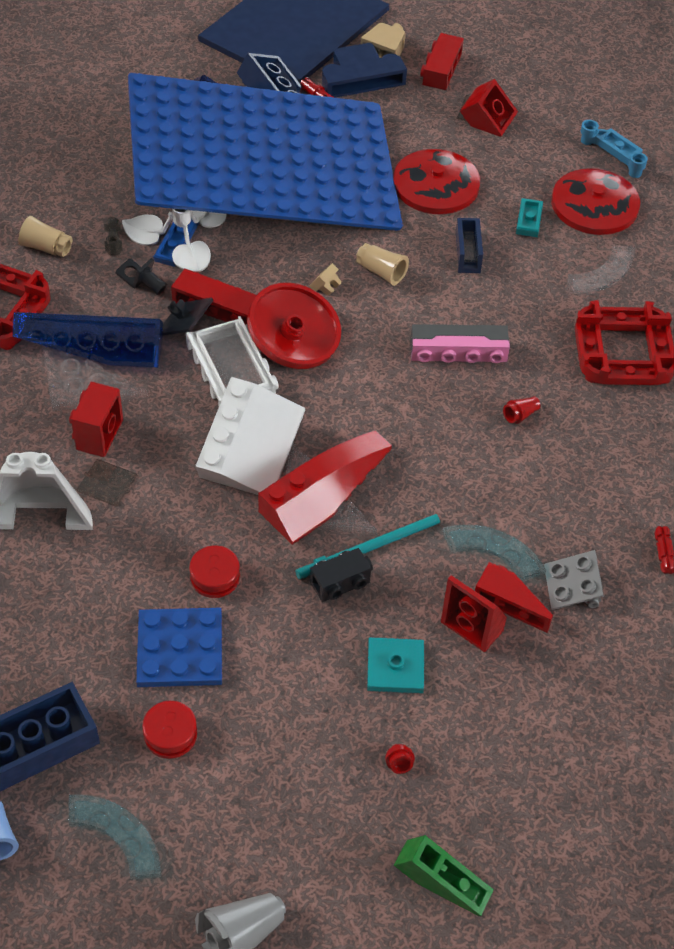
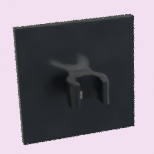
[156,297,213,336]

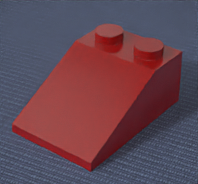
[441,575,507,652]

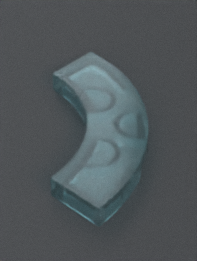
[442,525,546,582]
[69,795,162,880]

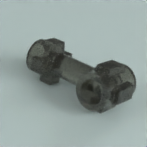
[104,217,123,257]

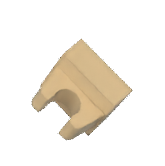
[309,263,341,295]

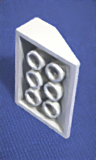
[195,377,305,495]

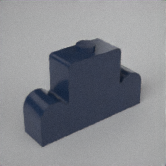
[322,43,407,98]

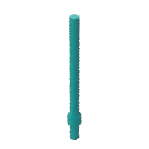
[295,514,440,580]

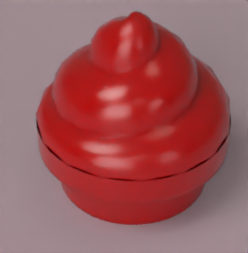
[385,744,415,774]

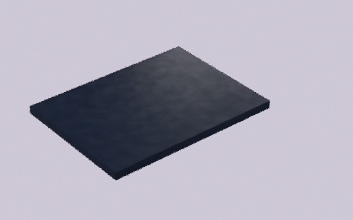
[198,0,390,83]

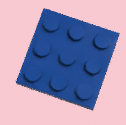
[136,608,222,687]

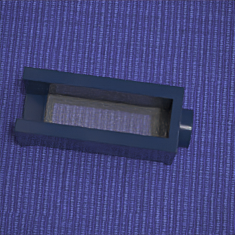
[455,218,483,273]

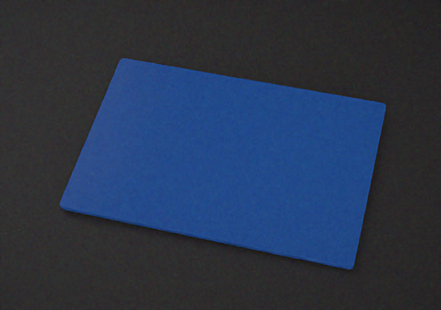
[128,73,403,231]

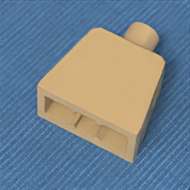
[361,23,405,58]

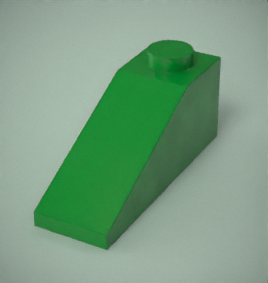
[394,835,494,916]

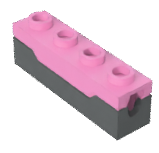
[410,324,510,363]

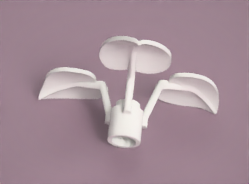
[122,209,227,272]

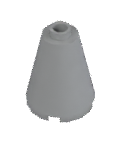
[195,893,286,949]

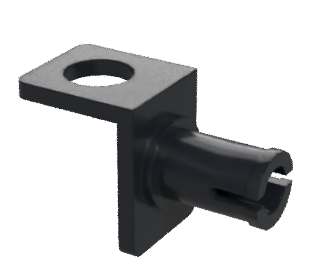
[115,258,167,295]

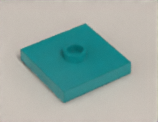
[367,637,424,693]

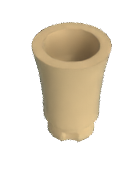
[18,216,73,257]
[356,243,409,286]

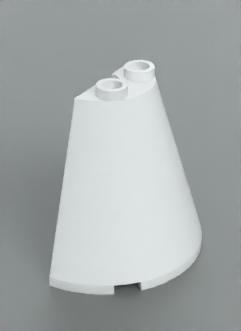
[0,452,93,530]

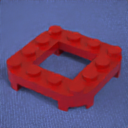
[0,264,50,350]
[575,300,674,385]

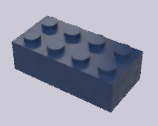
[0,681,100,791]

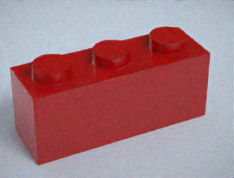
[420,33,464,90]

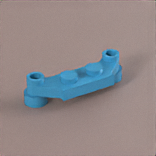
[580,120,648,178]

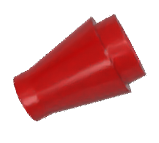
[503,396,541,424]

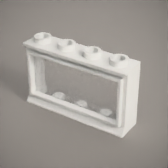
[186,316,279,406]

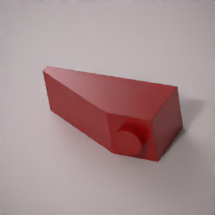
[475,562,553,633]

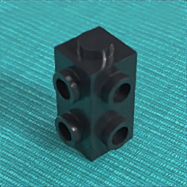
[310,548,373,602]

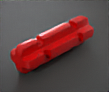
[654,526,674,574]

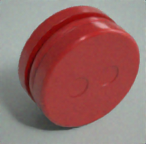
[189,545,240,598]
[142,701,197,759]

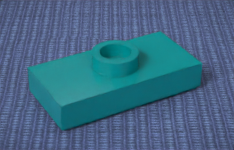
[516,198,543,238]

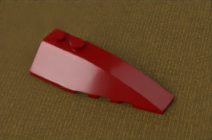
[258,430,392,545]

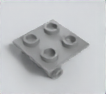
[544,550,604,610]

